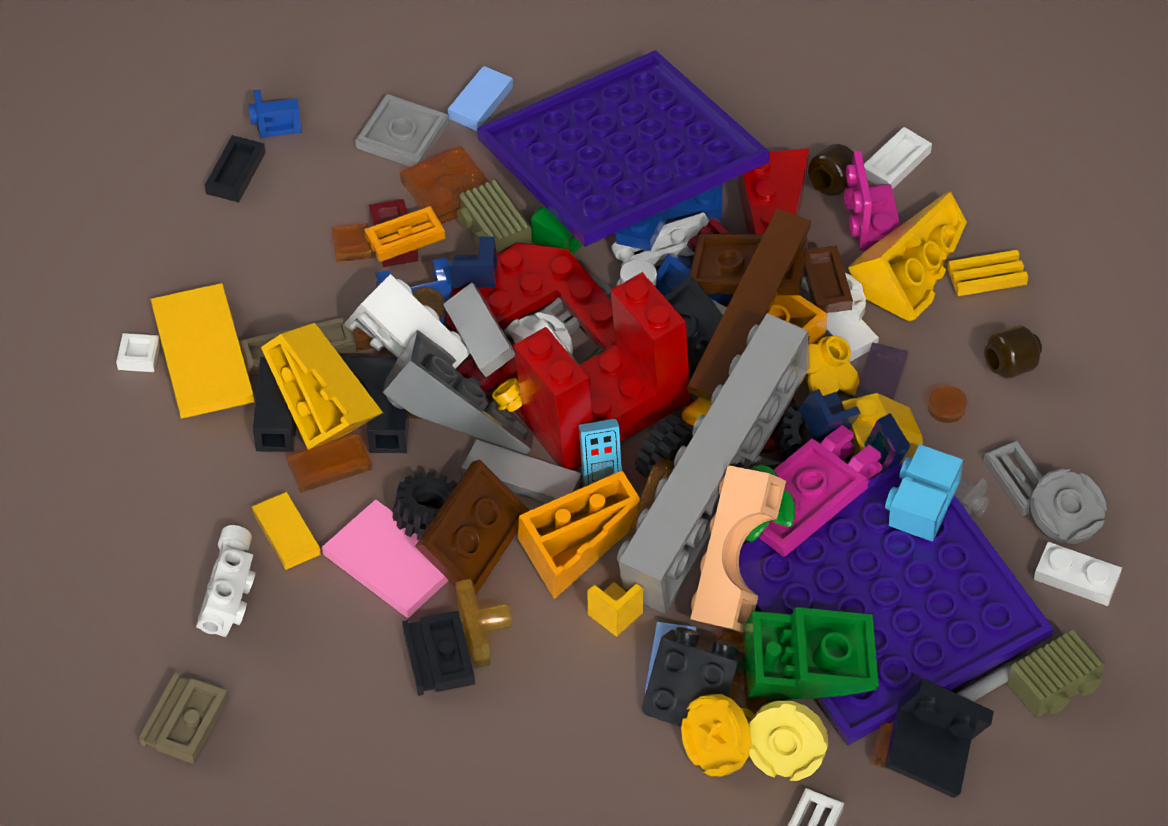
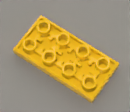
[151,283,254,419]

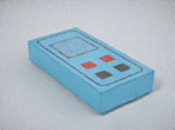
[579,419,622,487]

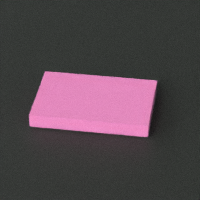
[322,499,449,618]

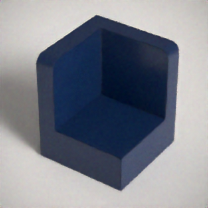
[449,236,498,288]
[799,389,861,441]

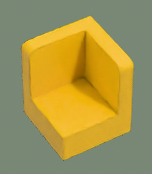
[587,582,644,637]

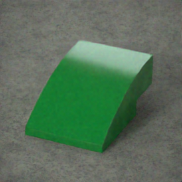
[743,607,879,699]

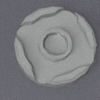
[1030,468,1107,544]

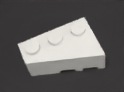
[344,274,470,369]

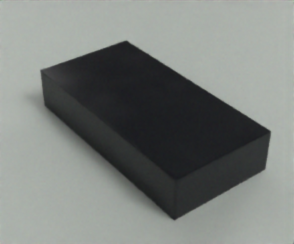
[205,135,266,203]

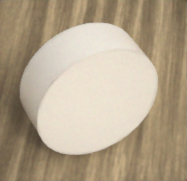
[620,259,657,286]

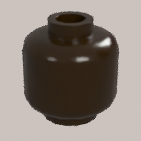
[808,144,853,196]
[984,325,1042,378]

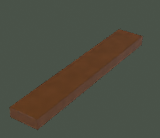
[687,208,811,401]

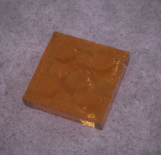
[400,145,489,225]

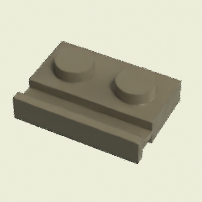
[139,672,229,764]

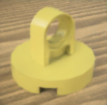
[749,701,829,781]

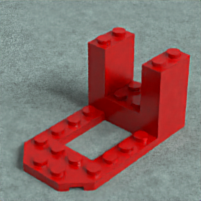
[445,243,691,470]

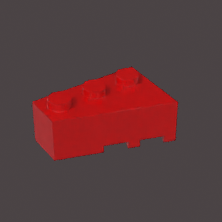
[737,148,809,235]

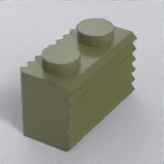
[457,179,532,254]
[1008,629,1105,718]

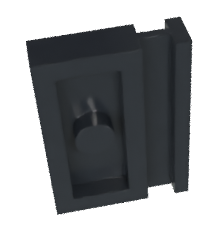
[402,610,475,696]

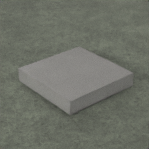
[355,94,449,170]

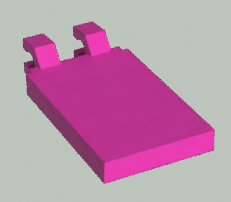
[759,425,883,557]

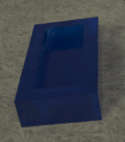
[864,413,911,474]

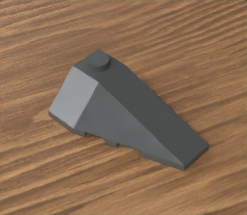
[383,330,533,454]

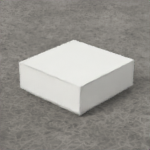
[116,333,161,372]

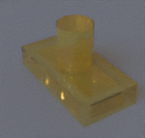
[456,579,512,668]

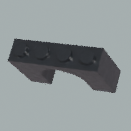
[253,357,410,453]

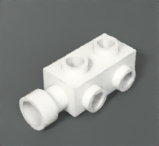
[196,525,256,637]

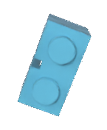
[885,444,963,542]

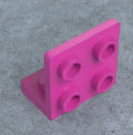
[843,150,900,251]

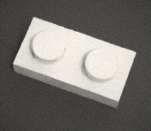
[1033,542,1122,606]

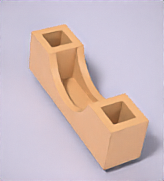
[690,465,786,633]

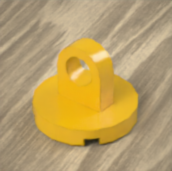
[681,694,754,777]

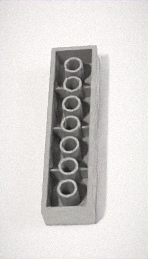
[617,313,810,614]

